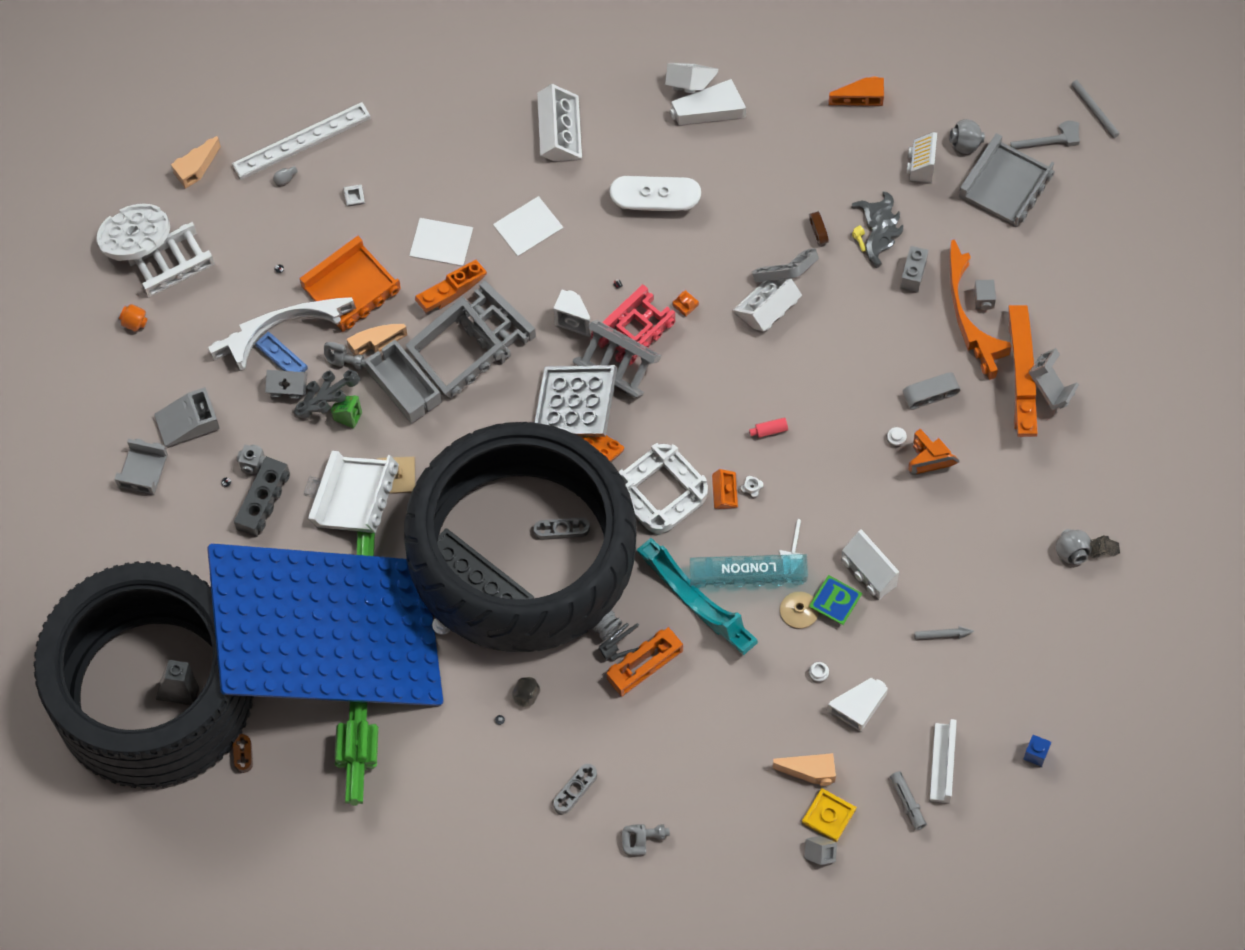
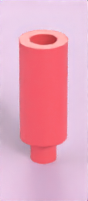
[749,417,788,438]

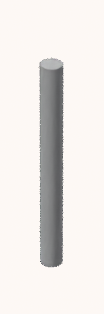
[1071,80,1120,138]

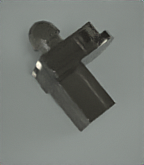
[1090,535,1120,559]

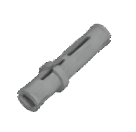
[889,771,927,830]

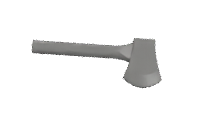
[1010,121,1080,149]

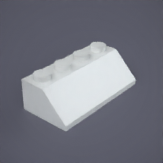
[537,84,582,161]

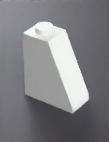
[828,678,888,732]

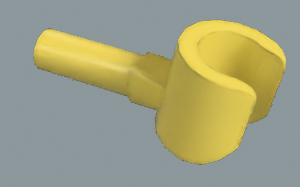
[852,225,866,252]

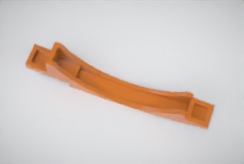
[949,239,1012,380]
[1008,305,1038,437]

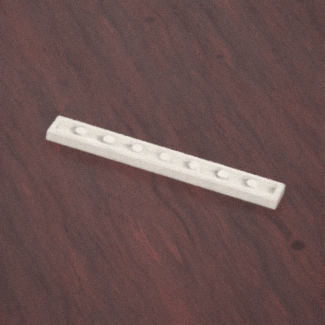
[232,102,371,180]

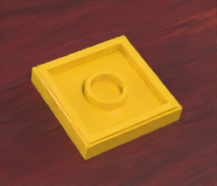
[802,788,857,842]

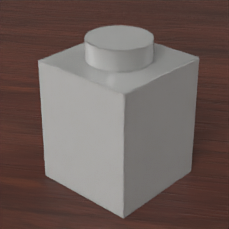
[974,280,996,310]

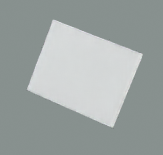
[493,196,563,256]
[409,218,473,266]

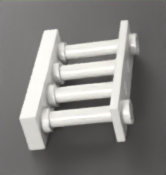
[128,222,215,298]

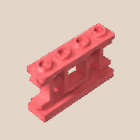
[591,284,676,365]

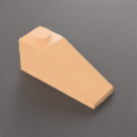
[773,753,836,786]

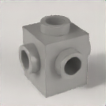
[237,444,266,474]

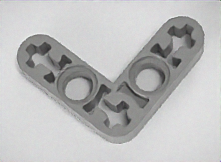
[752,248,819,282]

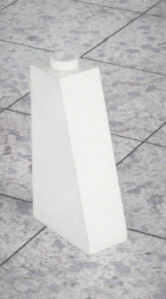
[670,79,746,125]

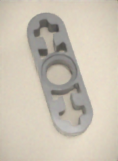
[534,518,590,540]
[554,764,597,814]

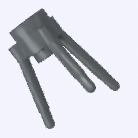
[598,623,639,661]

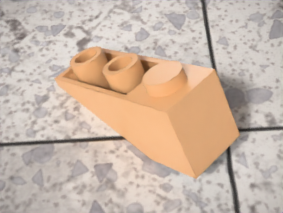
[171,136,221,189]

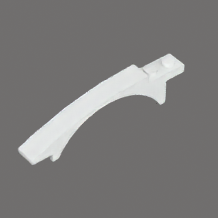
[208,297,356,371]

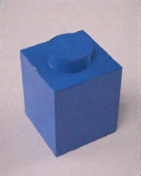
[1023,735,1051,767]

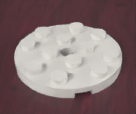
[97,204,170,261]

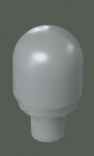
[273,166,298,185]

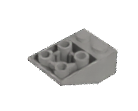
[154,387,220,447]

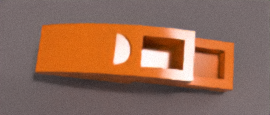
[415,260,487,313]

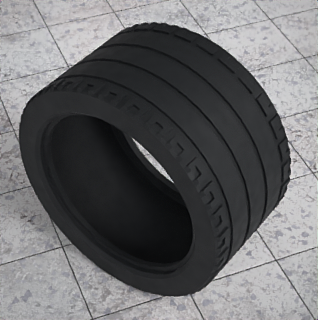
[33,561,254,789]

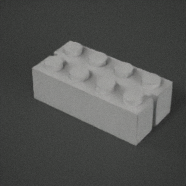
[365,340,442,424]

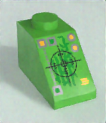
[331,395,362,428]

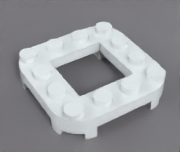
[619,443,708,535]

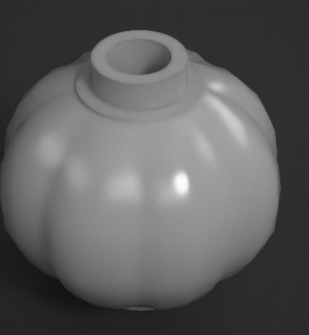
[949,119,985,154]
[1056,529,1092,565]

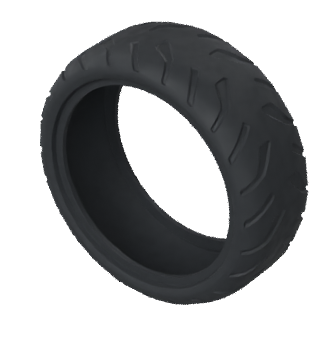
[404,422,637,652]

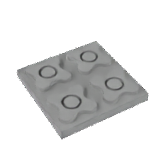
[534,365,617,437]

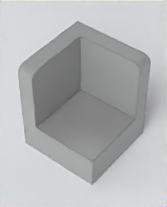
[804,836,837,865]

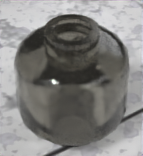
[512,677,541,707]

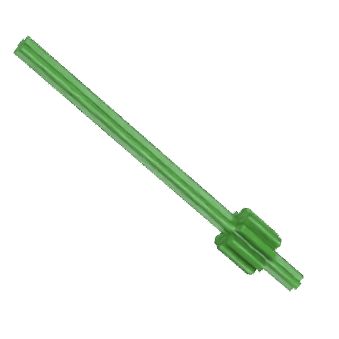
[335,531,379,806]

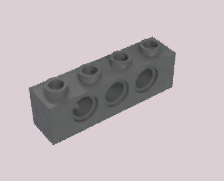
[234,456,290,537]

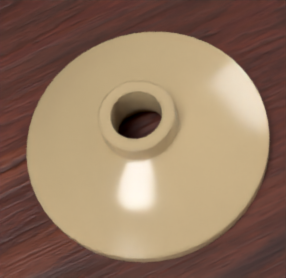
[780,592,819,629]

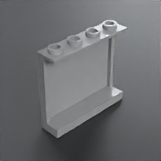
[959,133,1055,227]

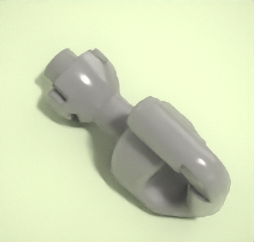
[324,342,366,370]
[622,824,670,855]

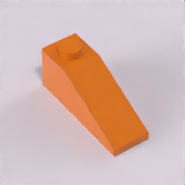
[829,76,884,106]

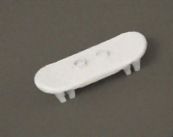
[610,176,701,211]

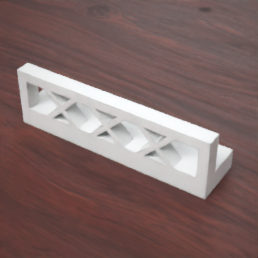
[930,719,957,803]

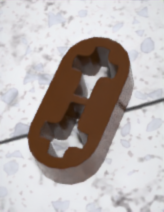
[809,211,829,245]
[233,734,253,773]

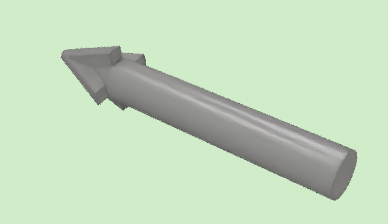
[915,626,974,639]

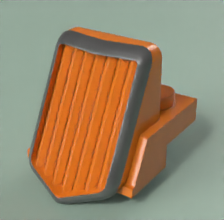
[908,428,960,474]

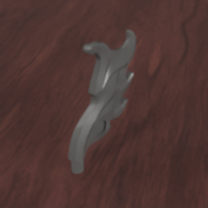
[852,191,903,268]

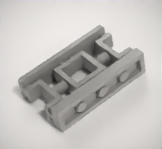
[455,280,536,364]

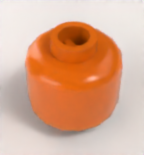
[119,304,148,332]

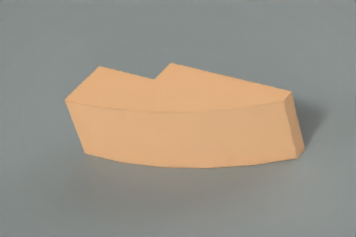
[346,324,407,356]

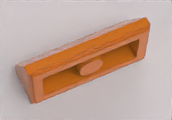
[712,469,738,509]

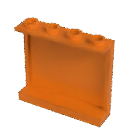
[299,236,401,332]

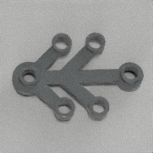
[294,370,360,418]

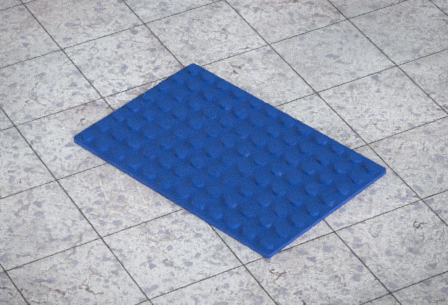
[207,543,444,706]

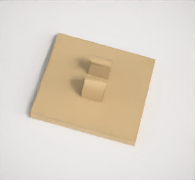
[377,456,415,494]

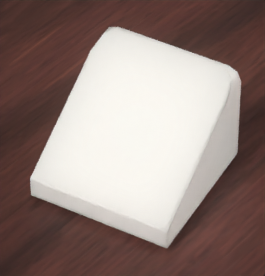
[344,184,365,206]

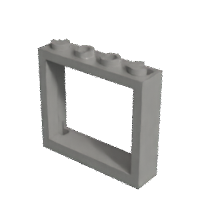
[406,296,508,399]

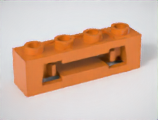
[607,627,683,697]

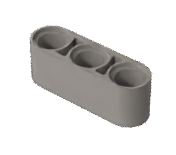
[903,372,961,409]

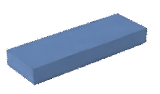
[255,331,308,372]

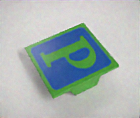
[809,575,862,625]

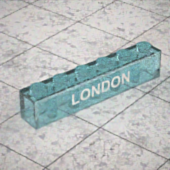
[689,554,808,588]

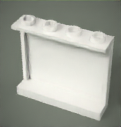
[308,451,399,533]

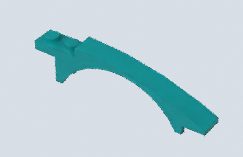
[636,538,758,655]

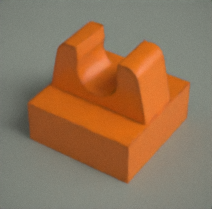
[673,290,699,317]

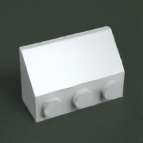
[733,278,802,331]
[841,529,899,599]

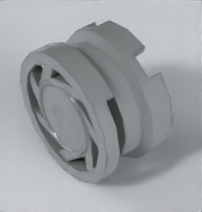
[592,611,623,640]

